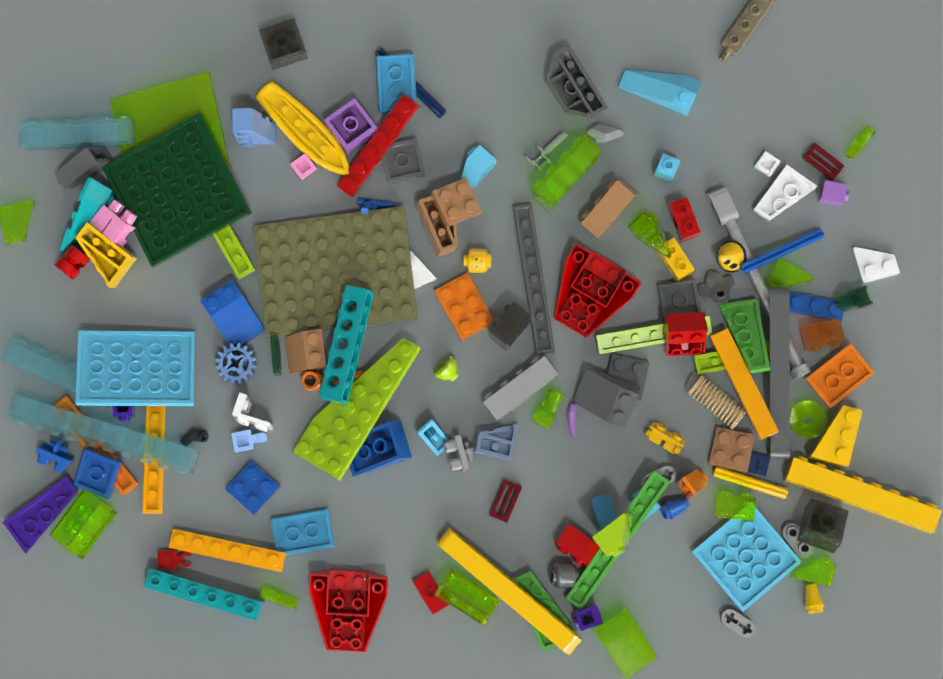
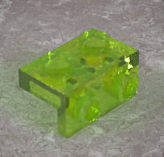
[714,491,756,521]

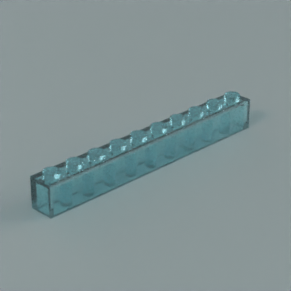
[7,394,200,476]

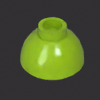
[433,356,459,382]

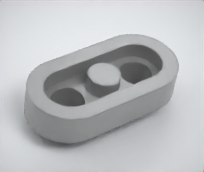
[782,523,814,558]

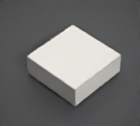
[754,151,781,178]

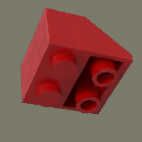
[665,312,707,356]

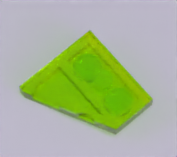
[0,199,35,246]

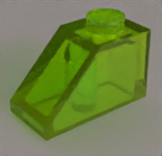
[767,258,814,289]
[790,557,836,587]

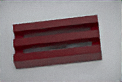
[802,143,845,182]
[489,480,522,523]

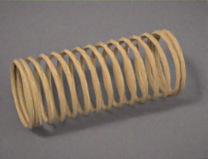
[687,375,746,429]

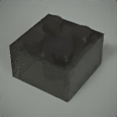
[259,18,308,70]
[488,302,532,351]
[797,498,849,554]

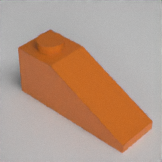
[676,469,708,499]

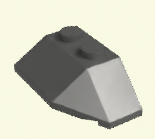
[546,44,608,118]

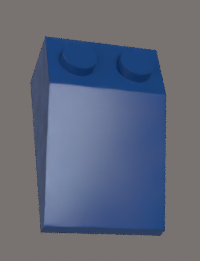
[200,280,265,347]
[350,421,412,477]

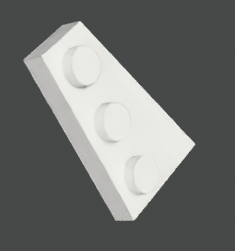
[753,165,818,222]

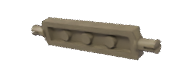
[719,0,775,63]

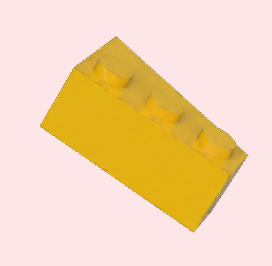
[808,405,862,468]

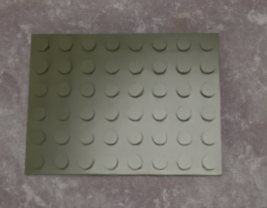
[254,206,418,339]

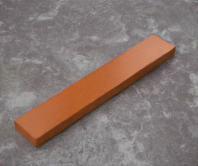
[52,395,139,496]

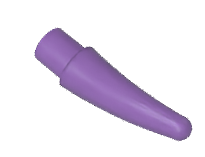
[567,404,577,438]

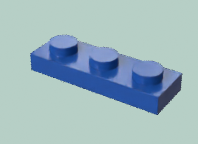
[789,292,845,322]

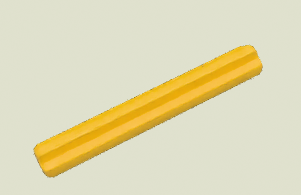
[713,467,788,499]

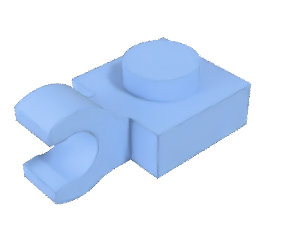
[231,430,268,453]

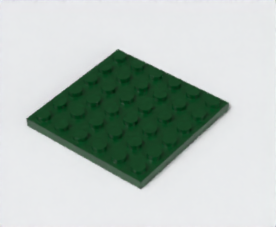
[102,113,252,268]

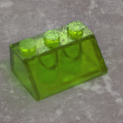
[50,489,118,560]

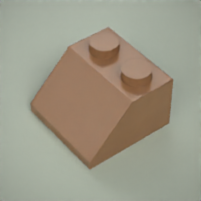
[285,329,327,375]

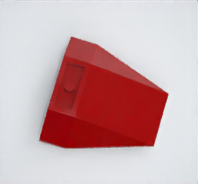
[554,243,642,338]
[309,568,388,652]

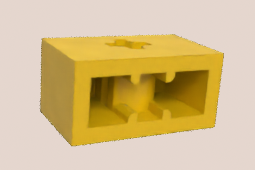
[656,238,695,282]

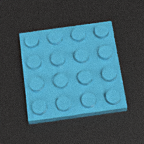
[692,502,802,612]

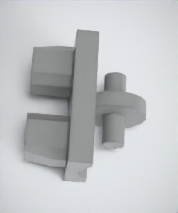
[443,435,474,472]

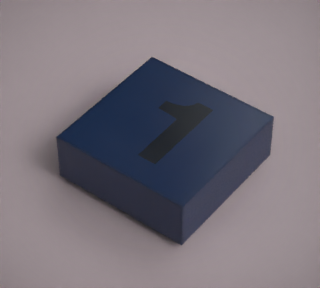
[748,453,770,476]

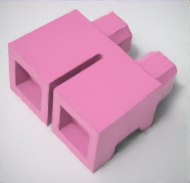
[90,199,137,247]

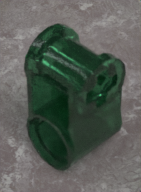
[835,286,874,312]

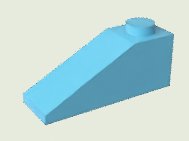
[461,145,496,190]

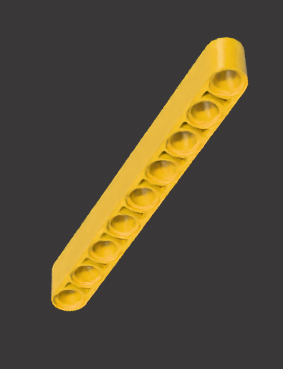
[437,528,582,655]

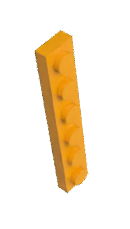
[168,529,286,572]

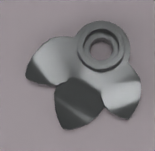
[697,270,734,305]

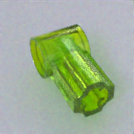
[532,388,564,430]

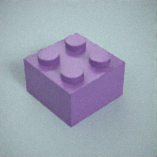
[324,98,378,155]

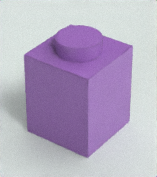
[819,180,849,207]

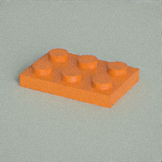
[434,273,495,341]
[805,343,875,409]

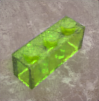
[435,569,500,626]

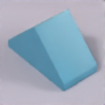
[417,419,449,456]

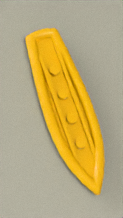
[256,81,350,175]

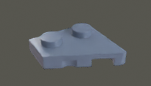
[473,424,518,461]

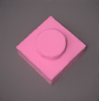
[290,153,317,181]

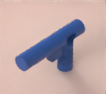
[357,197,396,214]

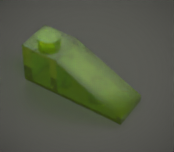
[628,211,672,258]

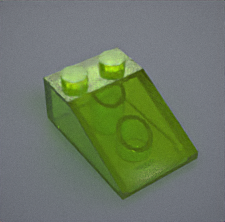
[593,608,658,679]

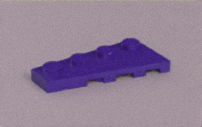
[2,476,78,554]

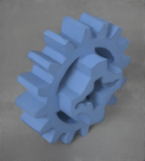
[215,343,257,384]

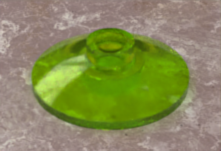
[790,400,828,439]

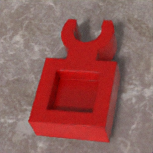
[157,550,192,571]

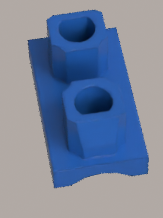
[36,438,75,473]

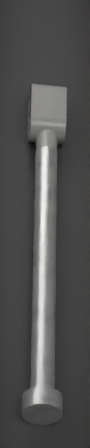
[706,186,811,380]

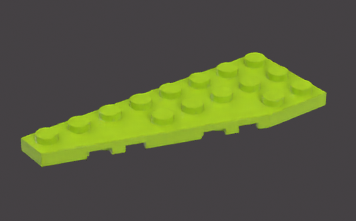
[293,338,421,481]

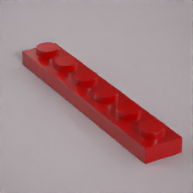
[337,94,420,198]

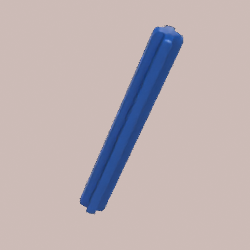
[740,228,824,274]

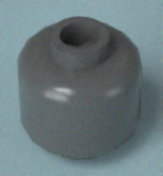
[549,562,579,588]

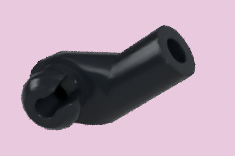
[180,429,209,447]

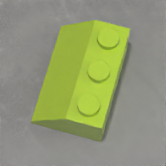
[592,513,632,557]

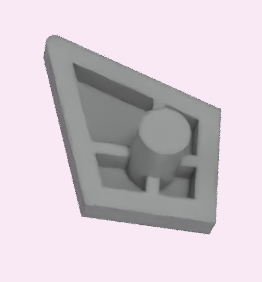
[587,123,624,143]

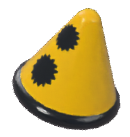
[716,241,747,273]

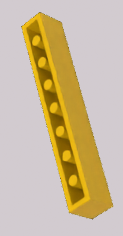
[784,456,942,534]

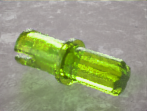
[845,126,876,160]
[259,586,299,610]

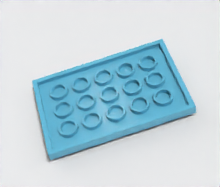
[75,330,195,406]

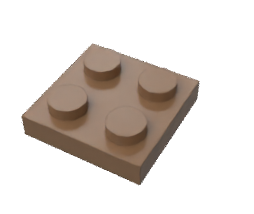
[431,178,482,227]
[709,427,755,473]

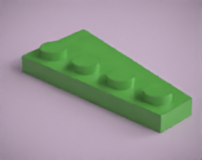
[719,299,770,373]
[513,571,579,651]

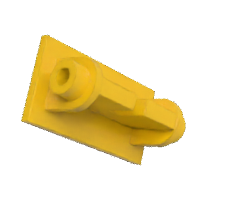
[645,422,686,455]

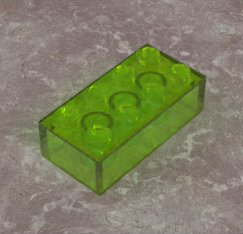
[532,135,602,213]

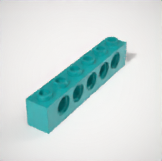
[319,285,374,405]
[144,568,264,621]

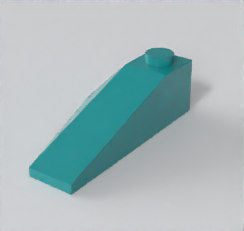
[59,177,116,254]

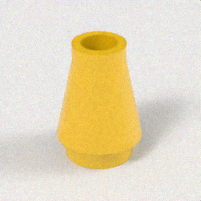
[805,584,824,614]

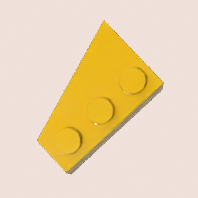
[75,222,137,288]

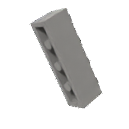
[483,356,559,422]

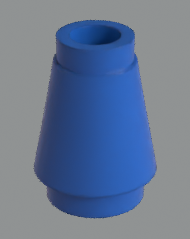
[660,497,690,520]

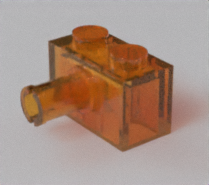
[800,319,845,353]

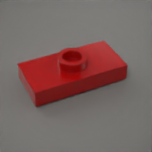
[413,572,449,615]

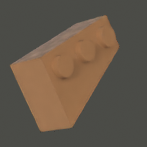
[581,179,640,238]
[415,195,458,258]

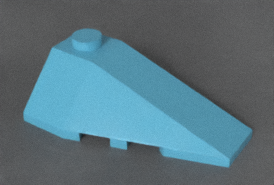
[618,70,702,116]

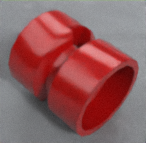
[54,244,90,281]

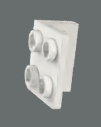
[232,392,273,432]

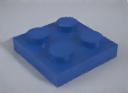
[73,448,122,499]
[225,461,280,516]

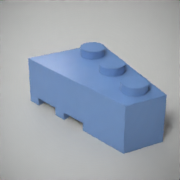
[232,108,276,147]

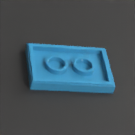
[376,54,417,113]
[271,509,335,556]

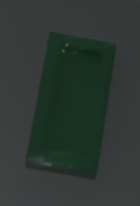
[270,335,282,376]

